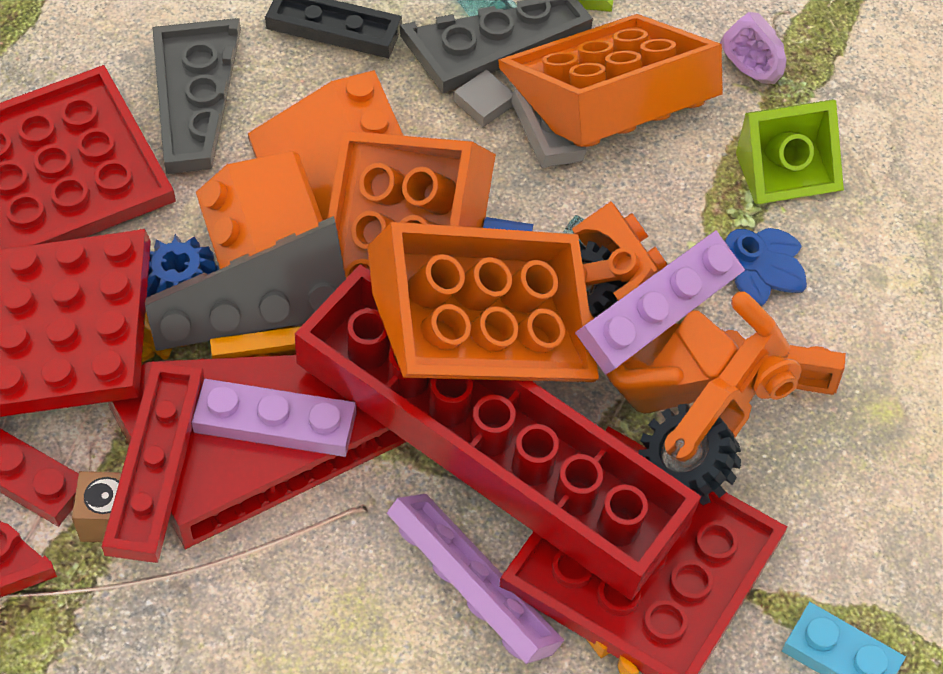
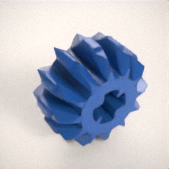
[147,234,219,297]

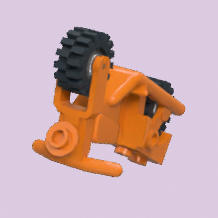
[572,201,802,505]

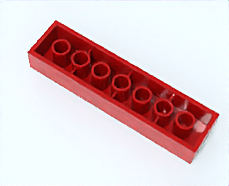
[295,264,701,601]

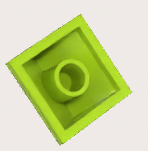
[736,99,844,204]

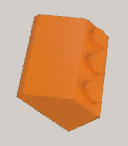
[196,151,323,269]

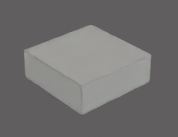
[454,69,513,127]

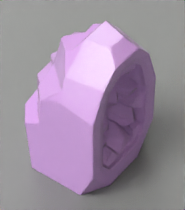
[720,12,786,84]

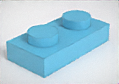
[782,601,906,674]

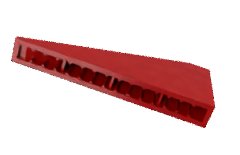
[108,355,406,550]

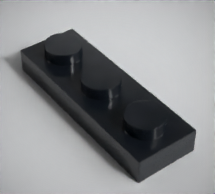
[265,0,402,59]

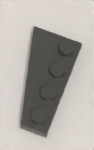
[400,0,593,94]
[152,18,241,174]
[145,216,346,351]

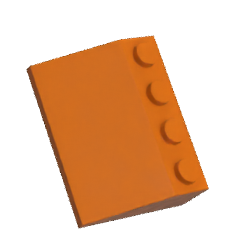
[498,14,723,147]
[248,70,404,220]
[327,131,496,278]
[368,222,599,382]

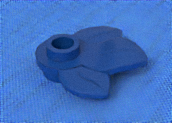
[724,228,807,307]

